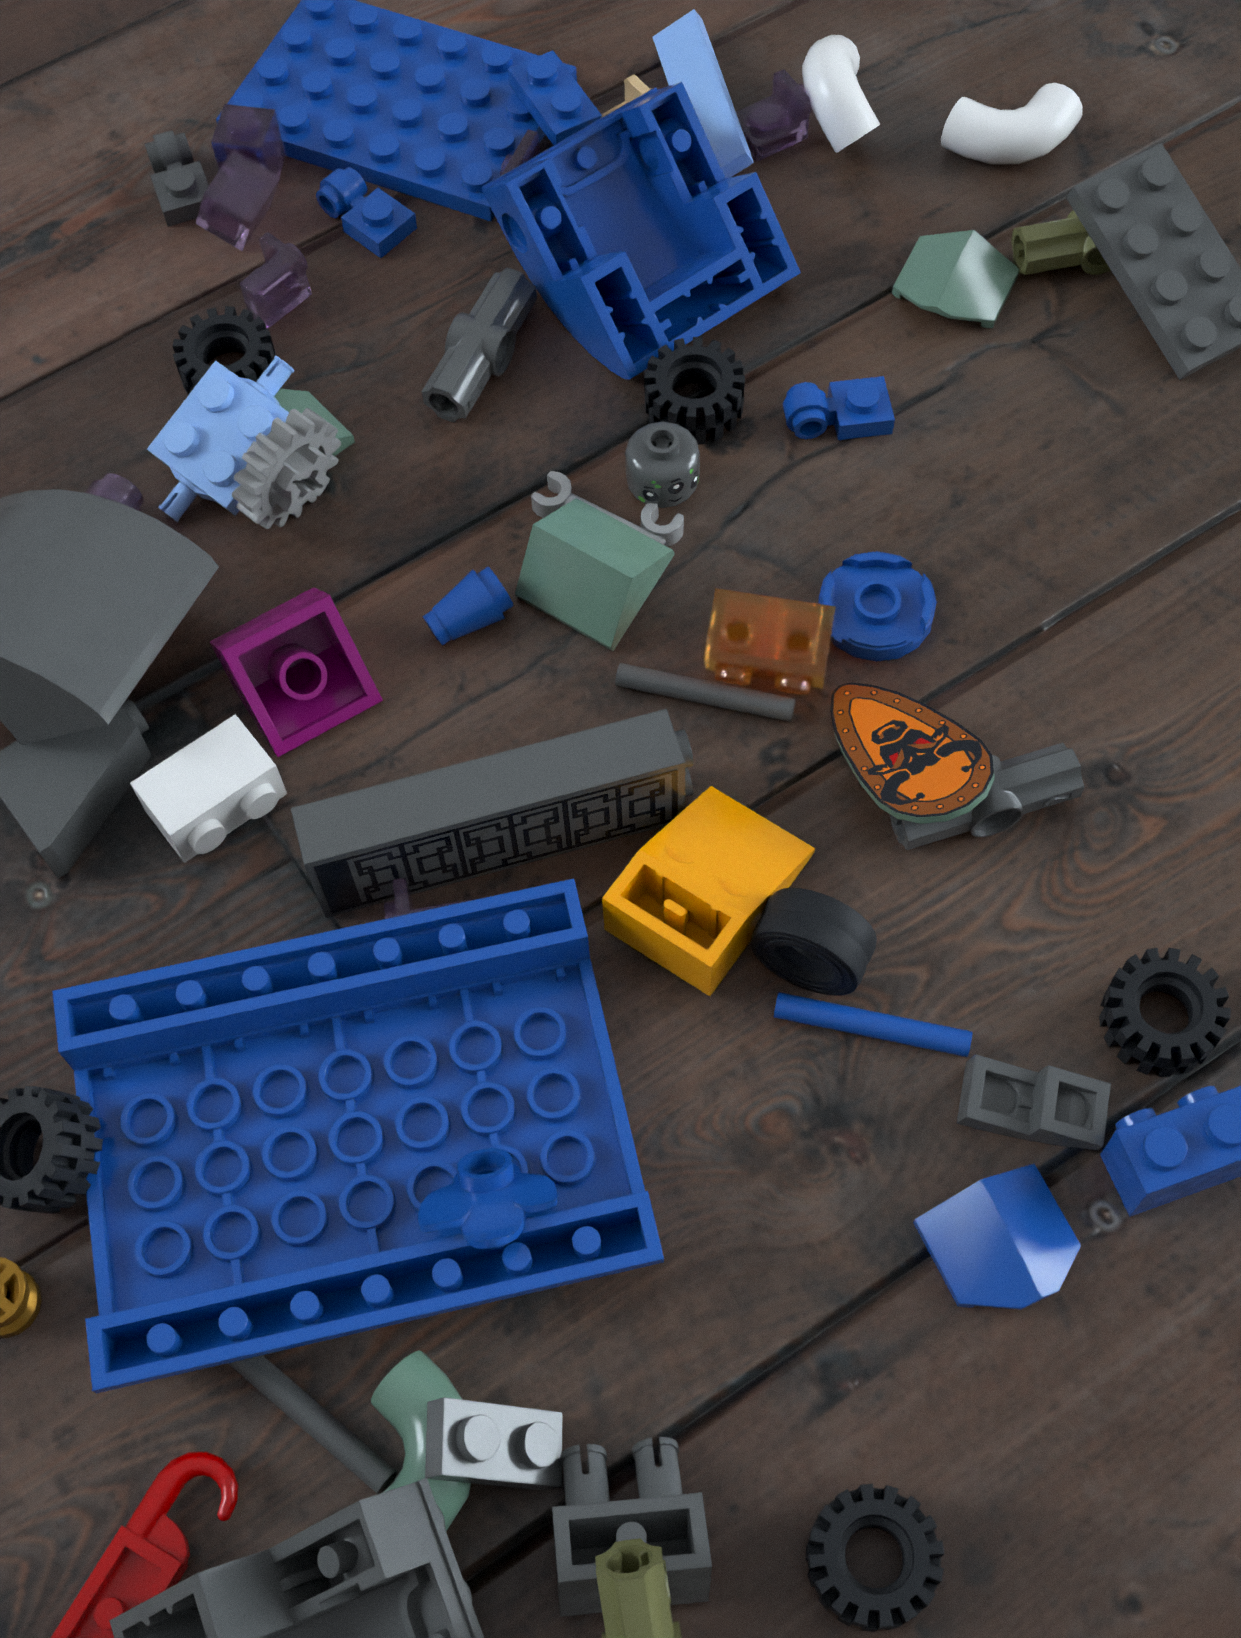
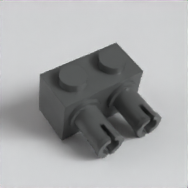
[552,1437,712,1617]

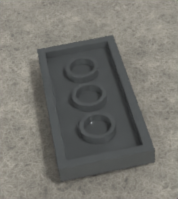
[1066,143,1241,380]

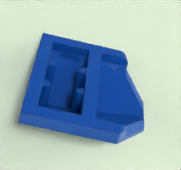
[913,1163,1081,1310]

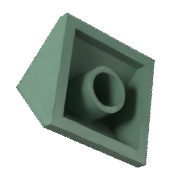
[515,498,675,651]

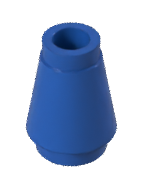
[422,566,514,646]

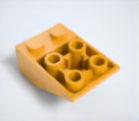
[602,786,815,996]

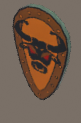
[830,682,995,824]

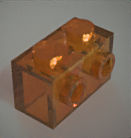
[703,588,836,694]

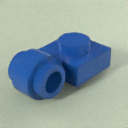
[316,167,417,258]
[783,376,895,440]

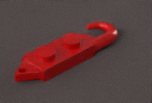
[51,1451,238,1638]

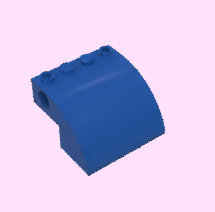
[481,82,801,379]

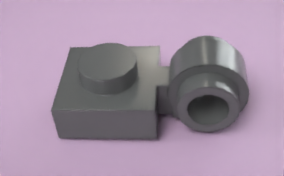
[144,130,217,227]

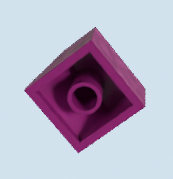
[209,587,383,757]

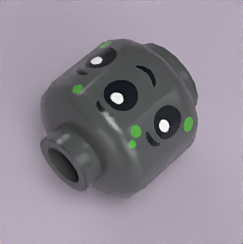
[625,422,700,508]

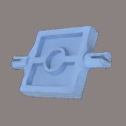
[147,355,295,522]

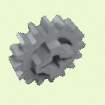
[232,408,341,529]

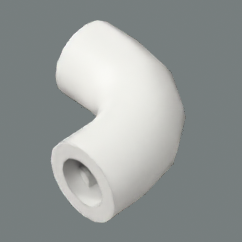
[802,35,880,153]
[941,83,1082,164]

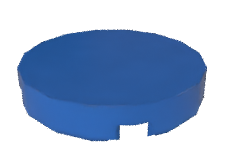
[817,551,937,661]

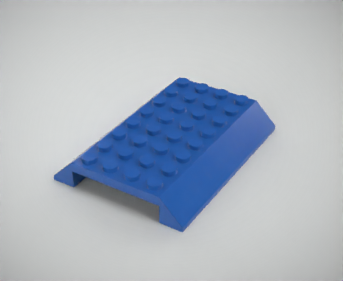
[52,879,664,1394]

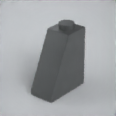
[0,699,152,879]

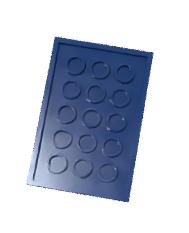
[216,0,577,222]

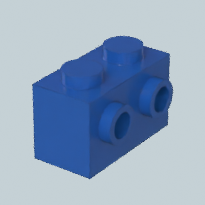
[1100,1086,1241,1217]

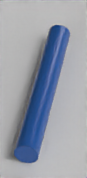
[774,992,972,1057]

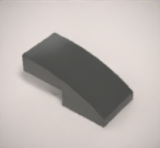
[956,1054,1111,1150]

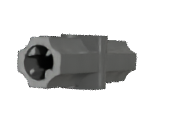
[422,267,537,423]
[890,743,1085,851]

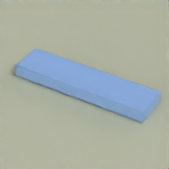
[652,9,754,178]

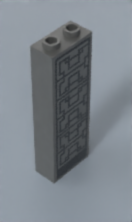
[291,709,694,918]

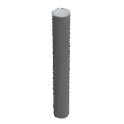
[615,663,796,722]
[227,1355,397,1494]

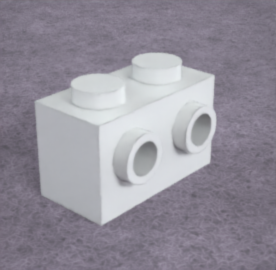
[130,714,287,863]

